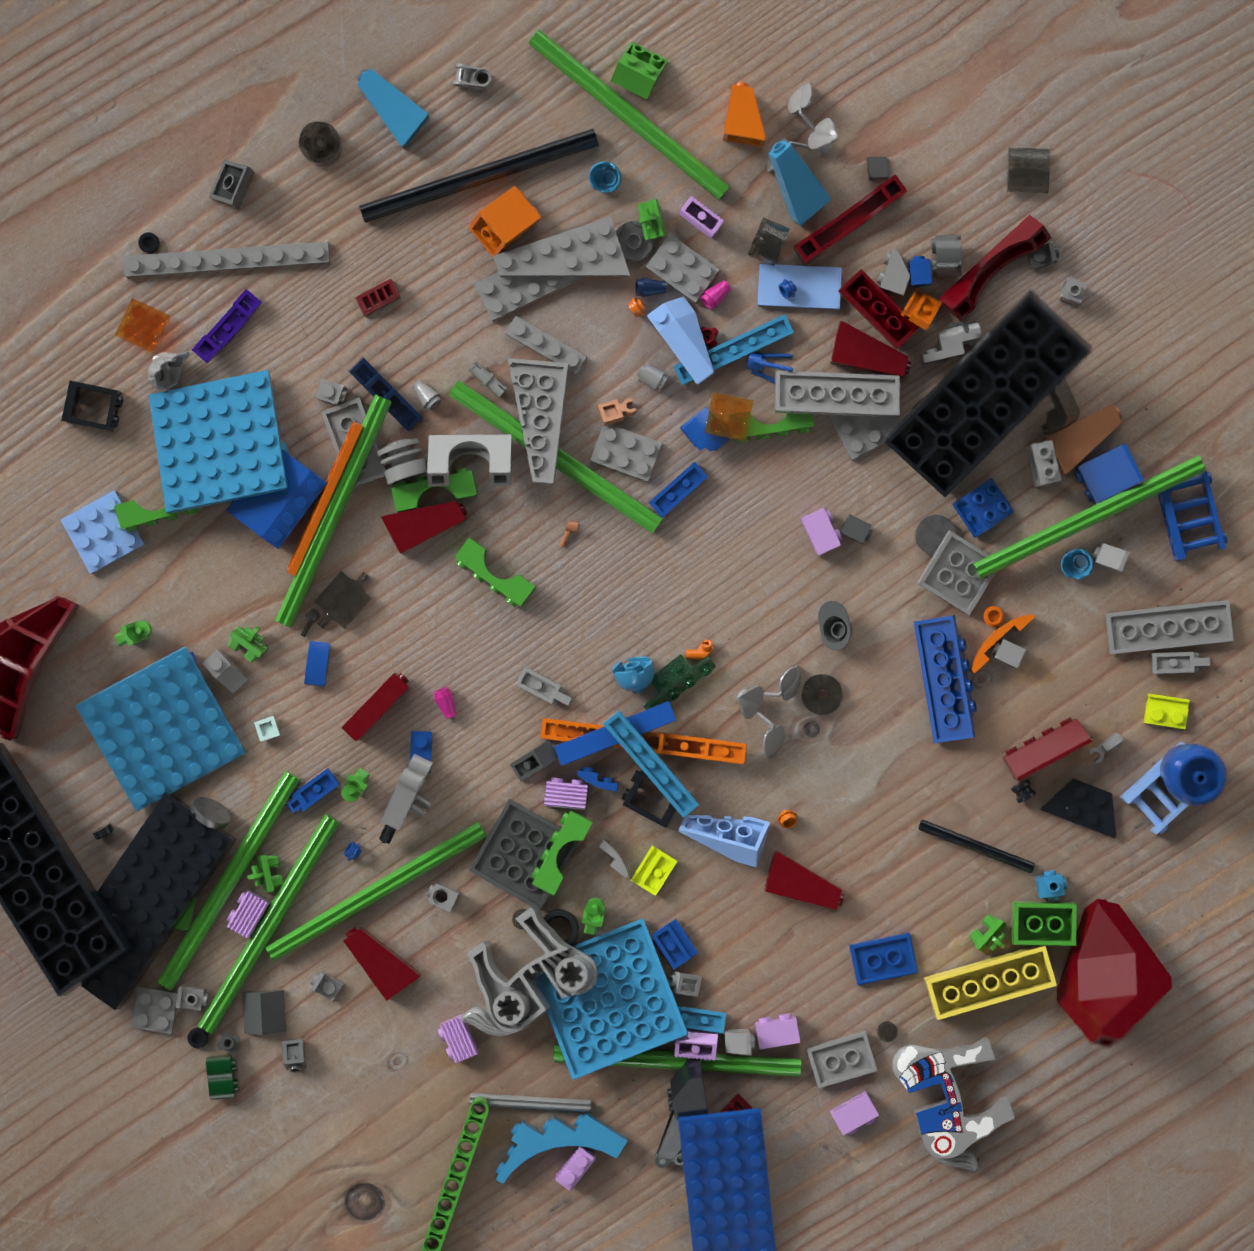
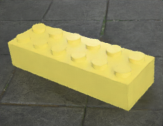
[924,945,1057,1020]

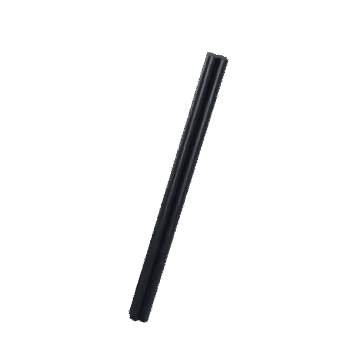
[359,128,599,223]

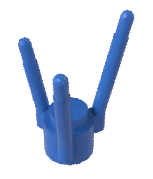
[747,352,793,384]

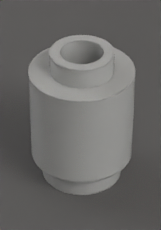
[637,363,668,391]

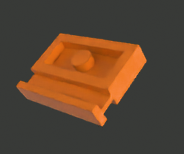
[901,288,942,330]

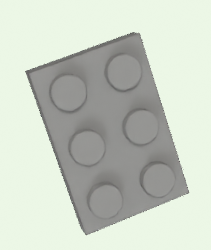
[646,234,720,304]
[590,424,662,482]
[806,1030,877,1089]

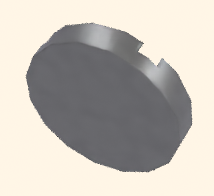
[616,221,654,262]
[915,515,957,555]
[191,797,231,829]

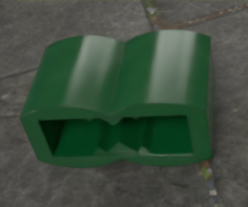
[206,1054,240,1100]

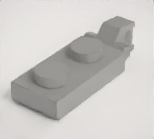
[1151,652,1210,674]
[515,667,572,706]

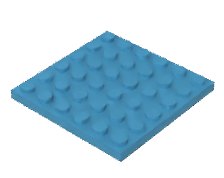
[149,370,288,514]
[75,646,246,812]
[534,918,689,1080]

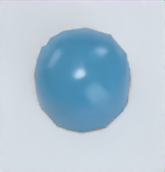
[588,161,622,193]
[1061,548,1094,580]

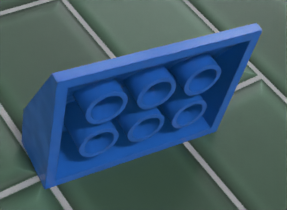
[226,449,327,549]

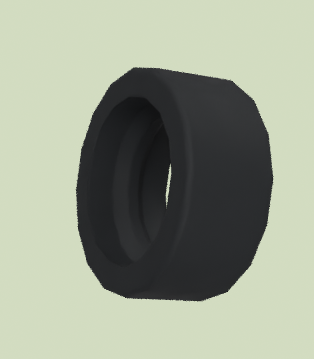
[543,909,579,946]

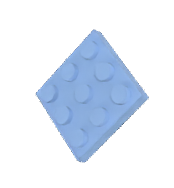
[61,490,145,574]

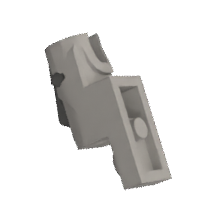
[921,321,982,365]

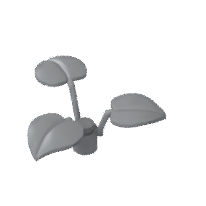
[766,82,839,173]
[736,665,801,759]

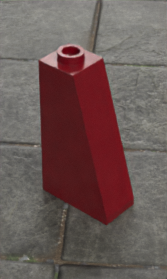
[830,321,911,378]
[381,501,468,554]
[341,673,410,742]
[764,850,844,910]
[343,927,421,1001]

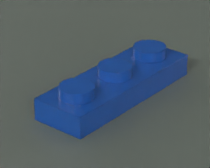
[649,462,708,518]

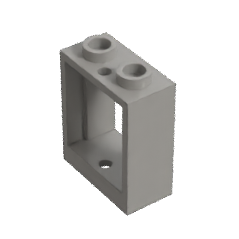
[1025,440,1061,488]

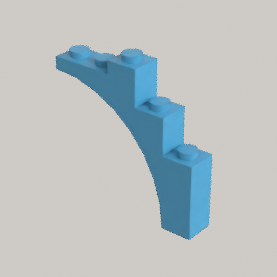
[495,1112,628,1184]

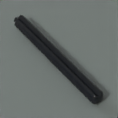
[918,820,1035,873]

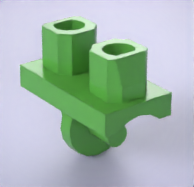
[637,199,666,240]
[115,620,152,646]
[228,626,268,662]
[342,768,370,802]
[247,855,283,892]
[582,898,606,935]
[969,914,1006,952]

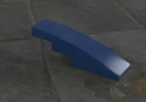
[349,357,423,432]

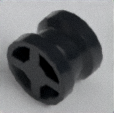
[1010,779,1036,803]

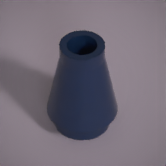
[635,277,666,298]

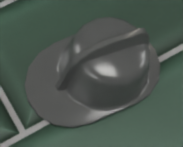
[818,601,853,650]

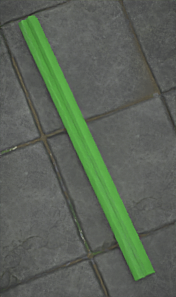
[529,30,730,200]
[449,380,663,534]
[275,395,392,627]
[973,456,1206,579]
[157,771,301,990]
[198,814,340,1034]
[266,822,487,962]
[553,1044,801,1077]

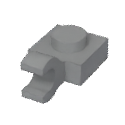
[1088,733,1124,763]

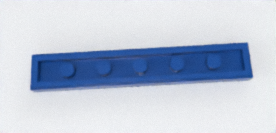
[554,701,677,766]

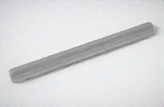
[469,1093,591,1112]

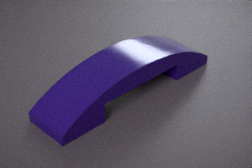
[192,289,262,364]

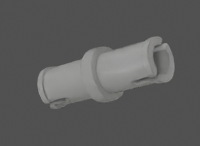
[468,361,507,398]

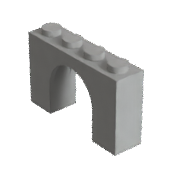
[427,434,512,487]

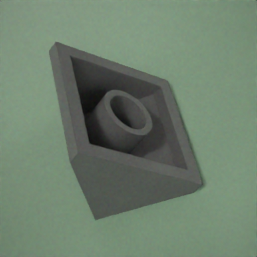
[209,160,254,210]
[242,990,286,1035]

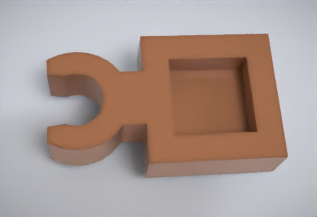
[598,399,636,426]

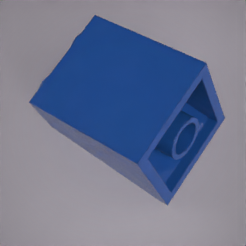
[1074,443,1144,504]

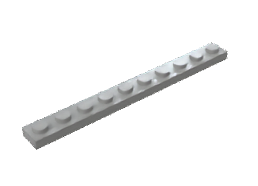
[123,241,330,278]

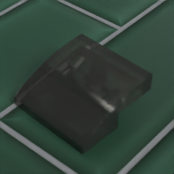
[1007,147,1050,193]

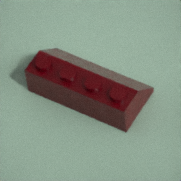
[838,269,919,350]
[1002,717,1092,781]

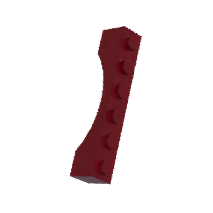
[793,174,907,266]
[939,215,1052,322]

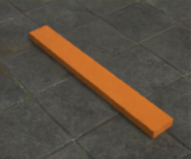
[287,421,363,576]

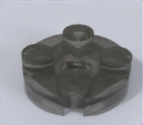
[801,674,843,715]

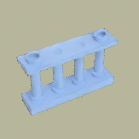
[1120,742,1189,835]

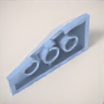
[647,297,714,385]
[679,815,770,867]

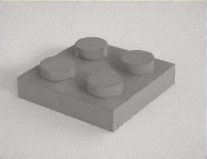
[131,986,178,1034]

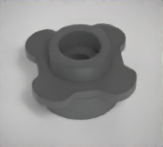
[217,1031,241,1055]

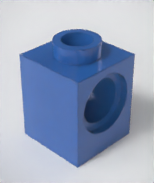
[908,256,932,287]

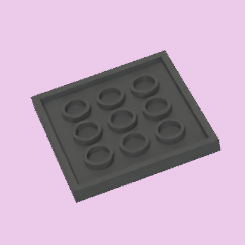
[469,798,580,910]

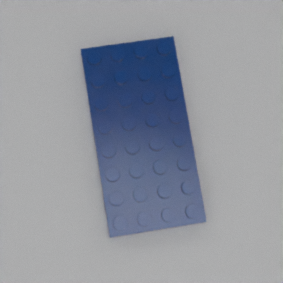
[678,1108,776,1251]

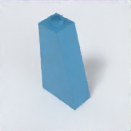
[358,68,430,149]
[768,140,831,226]

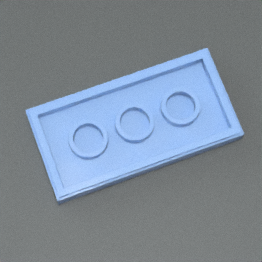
[757,264,842,310]

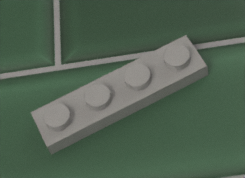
[505,316,587,375]

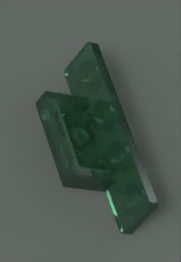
[643,654,716,710]

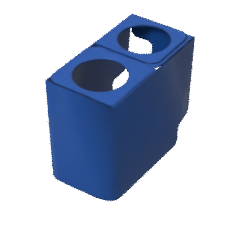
[680,407,731,452]

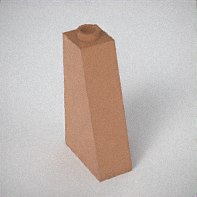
[1044,404,1122,475]

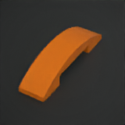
[970,614,1035,673]

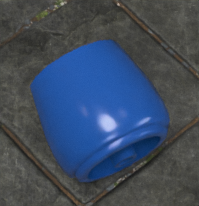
[1160,744,1227,806]

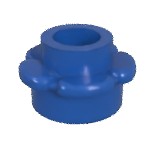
[778,279,797,299]
[343,841,362,861]

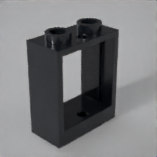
[61,380,123,432]
[621,769,676,828]

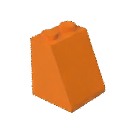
[723,82,766,147]
[468,186,541,258]

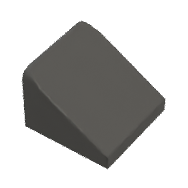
[866,157,889,180]

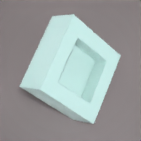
[254,716,281,742]

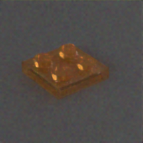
[115,298,171,353]
[704,392,753,442]

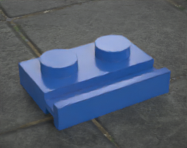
[651,918,698,969]

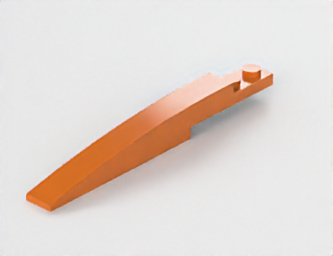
[540,718,747,764]

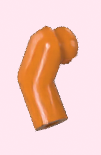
[686,639,714,660]

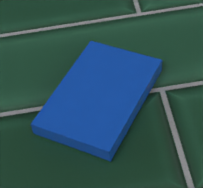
[849,932,918,985]

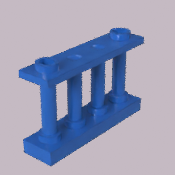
[1158,470,1228,561]

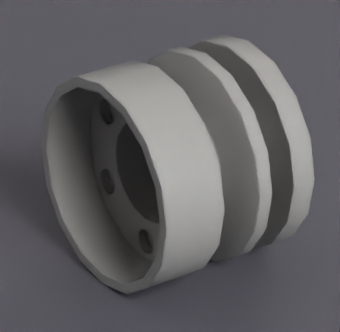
[377,438,427,485]

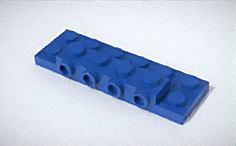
[914,615,977,743]

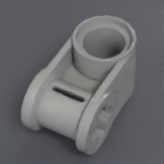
[452,64,493,90]

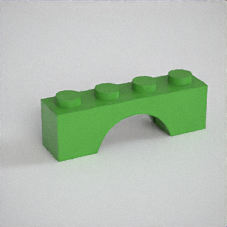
[728,412,814,443]
[391,468,478,512]
[114,500,201,533]
[455,538,536,607]
[531,810,593,896]

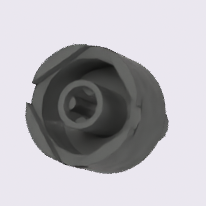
[932,234,962,277]

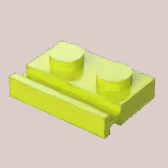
[1143,694,1190,729]
[630,845,678,896]

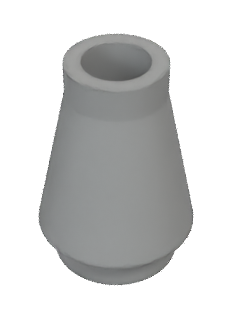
[412,380,441,411]

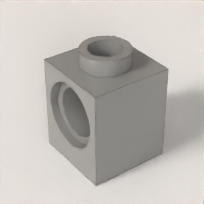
[1058,277,1088,306]
[992,639,1026,668]
[426,882,460,912]

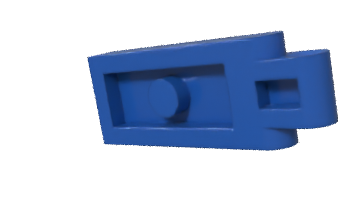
[286,768,340,814]

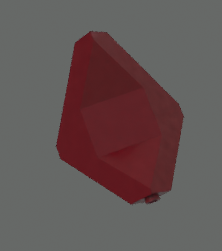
[0,596,79,741]
[1057,899,1172,1048]

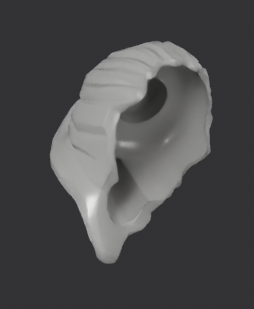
[148,351,190,390]

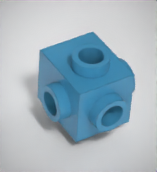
[1035,870,1067,901]

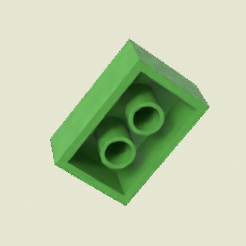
[1011,901,1077,946]

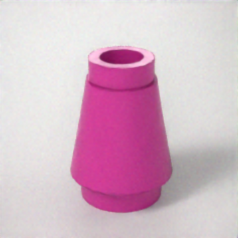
[700,280,731,310]
[433,687,457,719]

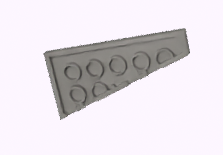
[493,216,630,276]
[507,358,569,485]

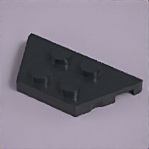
[1040,778,1116,838]

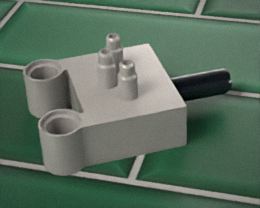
[379,754,433,844]

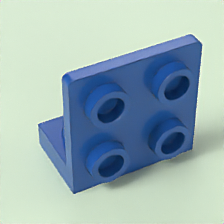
[952,478,1014,538]

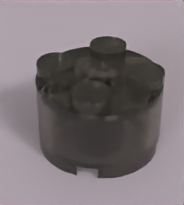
[299,122,342,167]
[748,217,790,266]

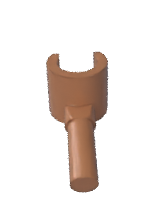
[559,520,579,548]

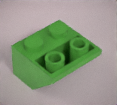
[611,42,668,99]

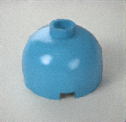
[612,656,655,694]

